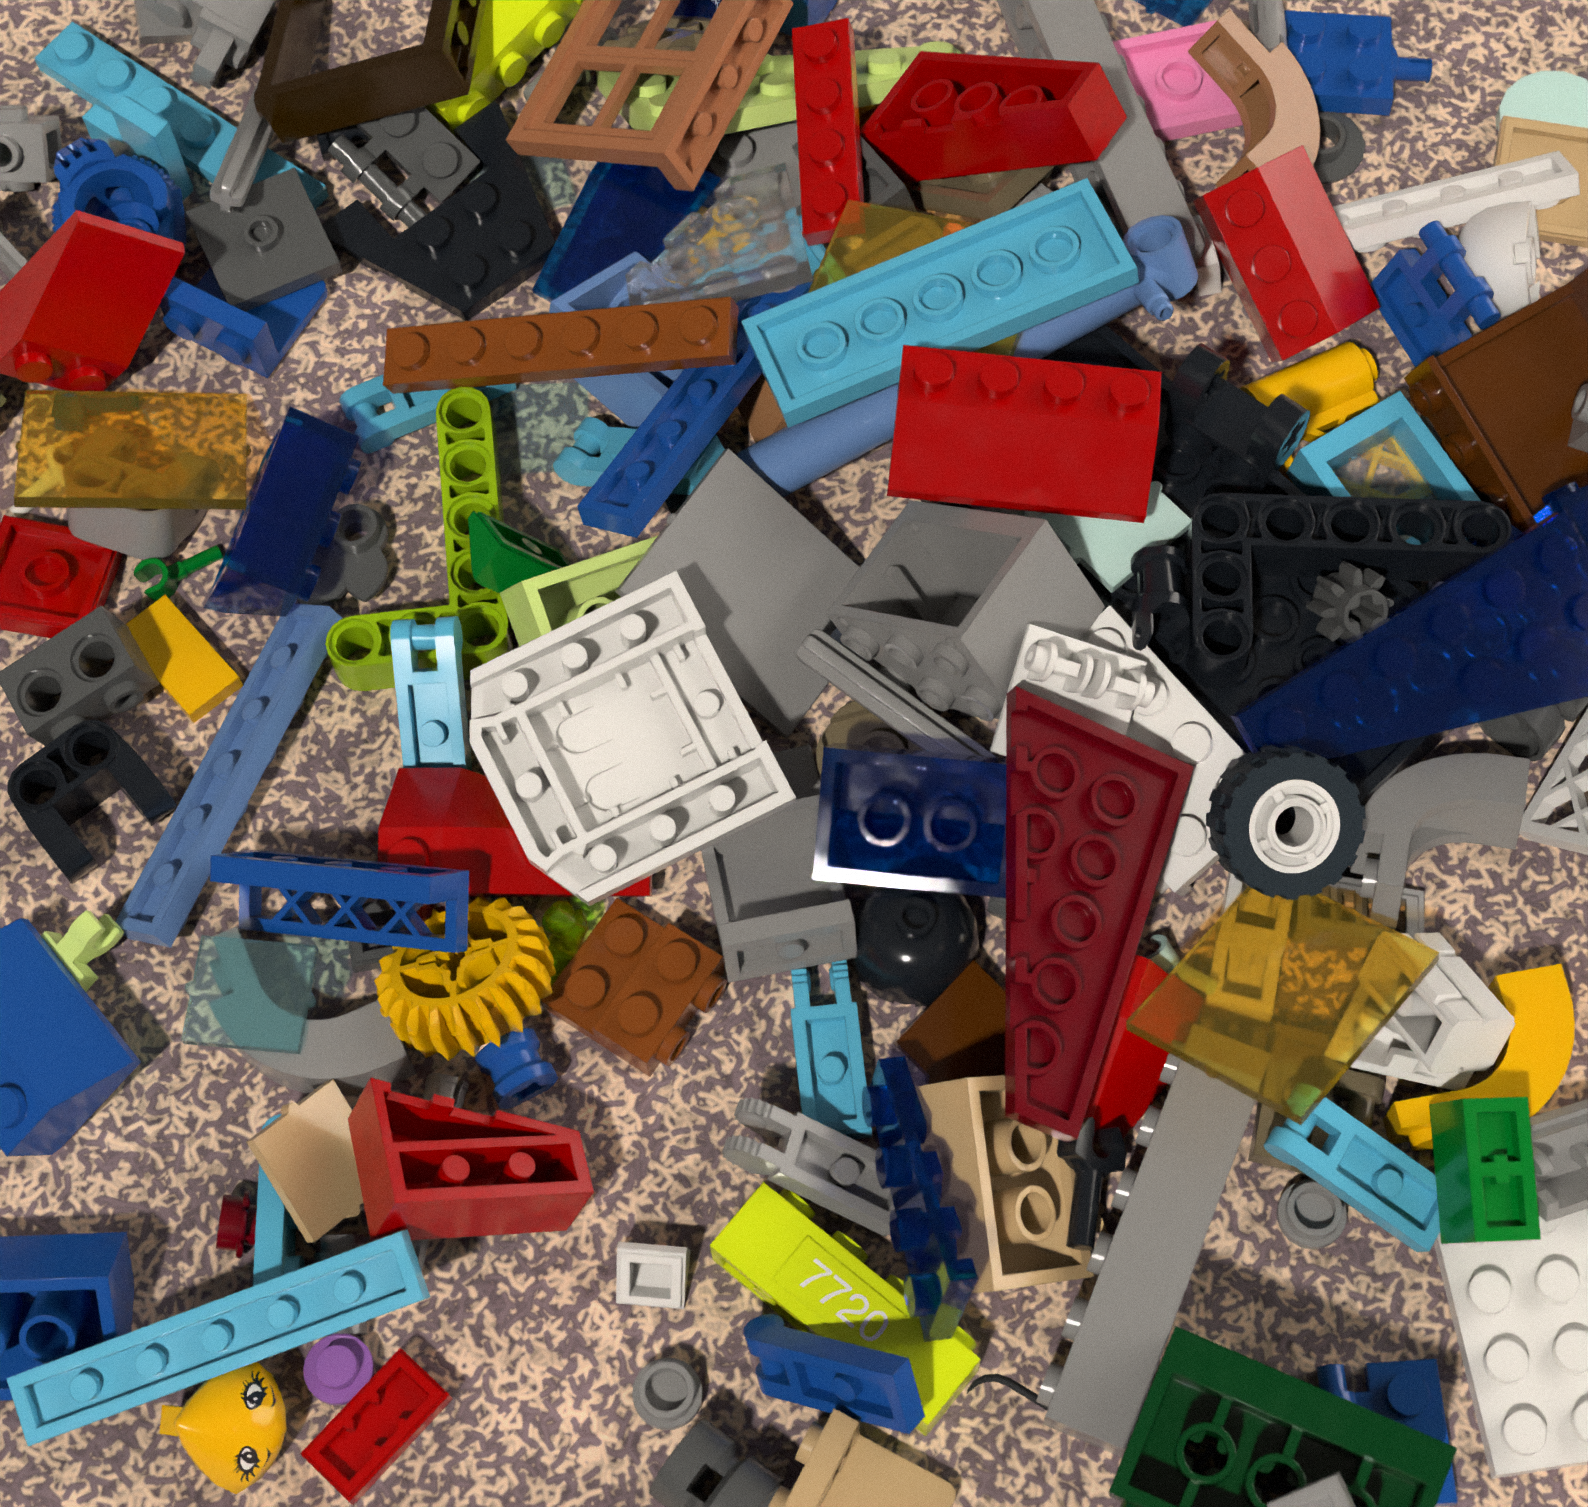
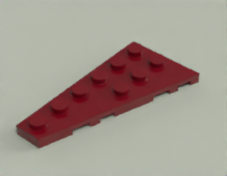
[1005,686,1194,1142]

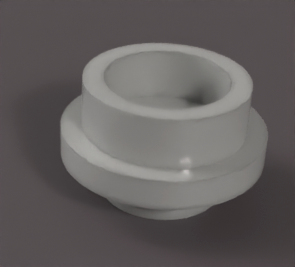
[1277,1179,1347,1249]
[632,1358,703,1430]

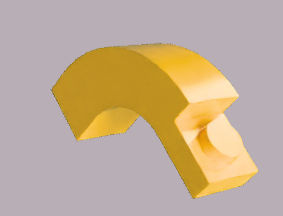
[1383,963,1575,1151]

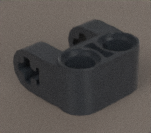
[1165,343,1310,493]
[7,720,177,884]

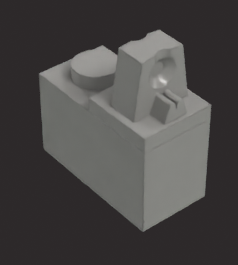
[143,0,278,89]

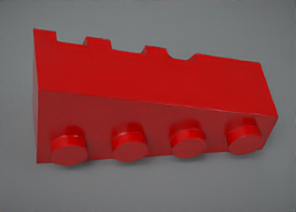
[860,51,1127,183]

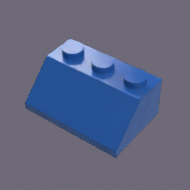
[0,918,141,1156]
[0,1232,135,1401]

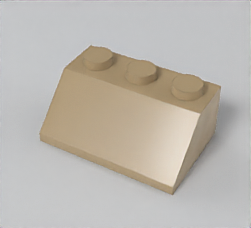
[911,1075,1094,1296]

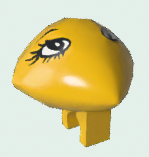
[159,1362,287,1494]

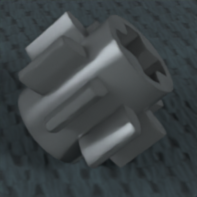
[1306,561,1394,647]

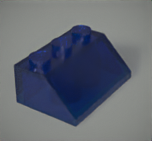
[204,406,361,617]
[813,743,1006,898]

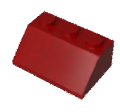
[1193,145,1380,362]

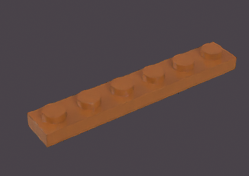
[383,297,738,394]

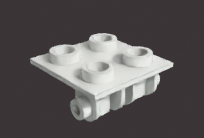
[990,624,1155,756]

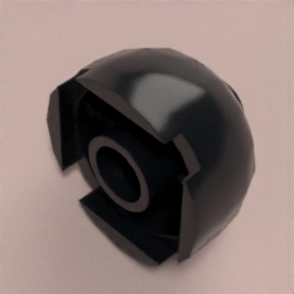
[850,874,979,1007]

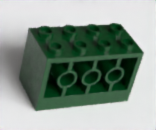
[1109,1326,1457,1507]

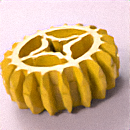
[374,894,556,1061]

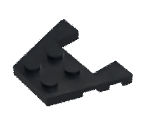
[322,101,559,321]

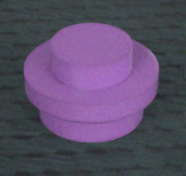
[303,1334,375,1406]

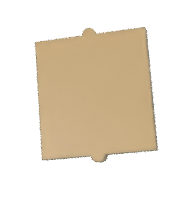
[247,1079,363,1243]

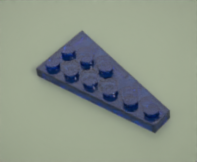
[1230,510,1588,759]

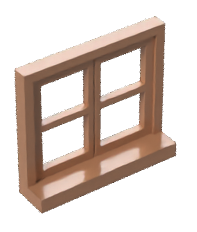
[506,0,794,191]

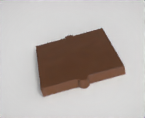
[893,960,1005,1085]

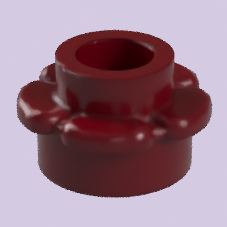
[216,1190,257,1258]

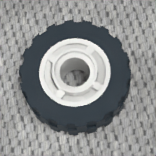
[1206,745,1366,900]

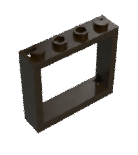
[253,0,487,144]

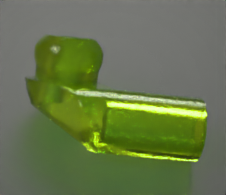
[542,900,588,986]

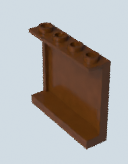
[1404,268,1588,586]

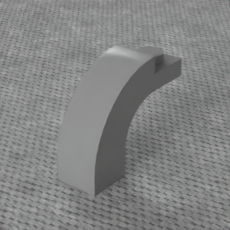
[1350,753,1530,930]
[210,926,417,1096]

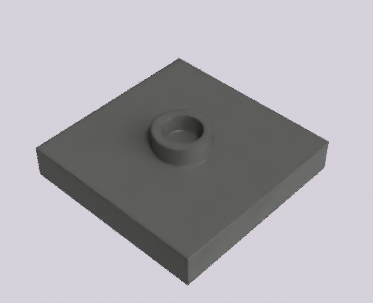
[186,167,342,312]

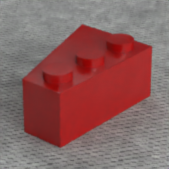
[348,1078,594,1242]

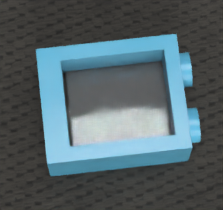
[1286,391,1481,545]

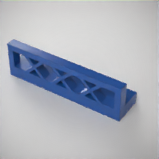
[210,850,469,953]

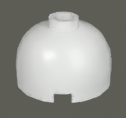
[1447,201,1540,322]

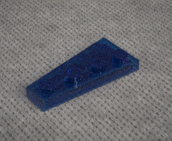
[862,1056,978,1342]

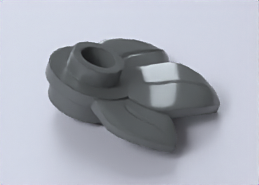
[274,504,389,606]

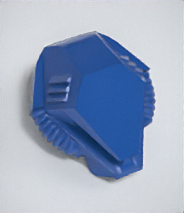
[51,137,186,261]

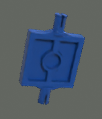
[1284,10,1432,116]

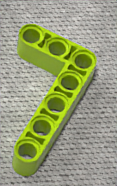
[325,387,515,691]

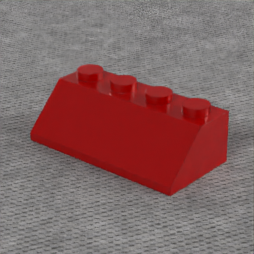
[887,345,1162,523]

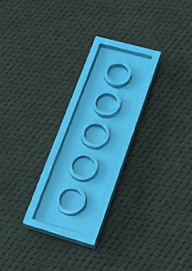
[741,178,1139,428]

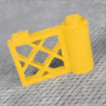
[1239,341,1432,499]

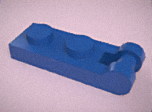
[743,1314,925,1434]

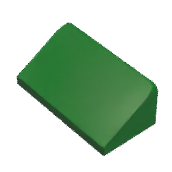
[468,511,571,593]

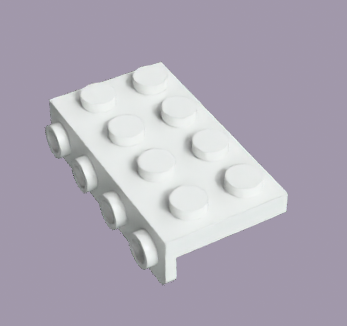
[1081,605,1246,897]

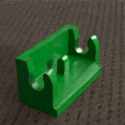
[1429,1097,1541,1244]

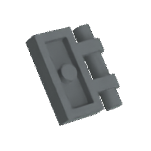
[328,106,481,228]

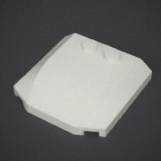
[470,571,796,906]

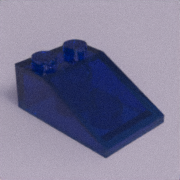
[532,162,725,302]

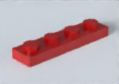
[792,18,866,246]

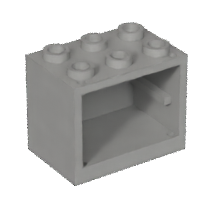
[826,500,1105,721]

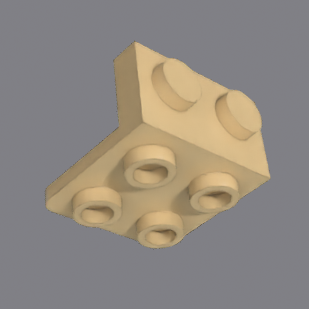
[768,1409,956,1507]

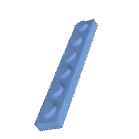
[115,603,343,948]

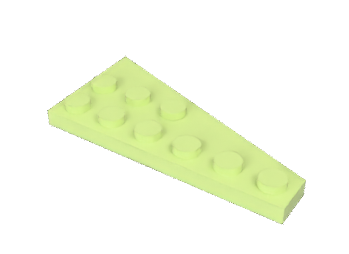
[596,41,963,134]

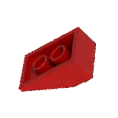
[0,210,185,397]

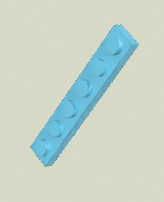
[34,21,329,210]
[6,1230,430,1447]

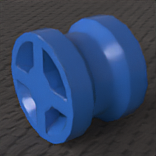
[475,1028,558,1109]

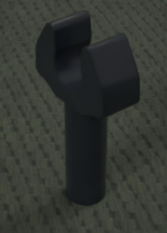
[1057,1117,1126,1251]

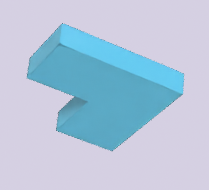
[82,95,193,201]

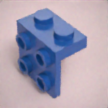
[159,267,328,378]

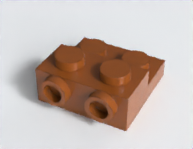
[541,898,727,1077]

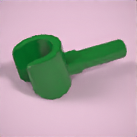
[134,545,223,601]

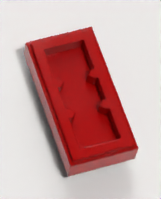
[300,1348,453,1506]

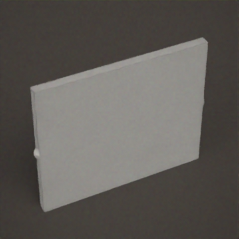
[615,448,860,738]

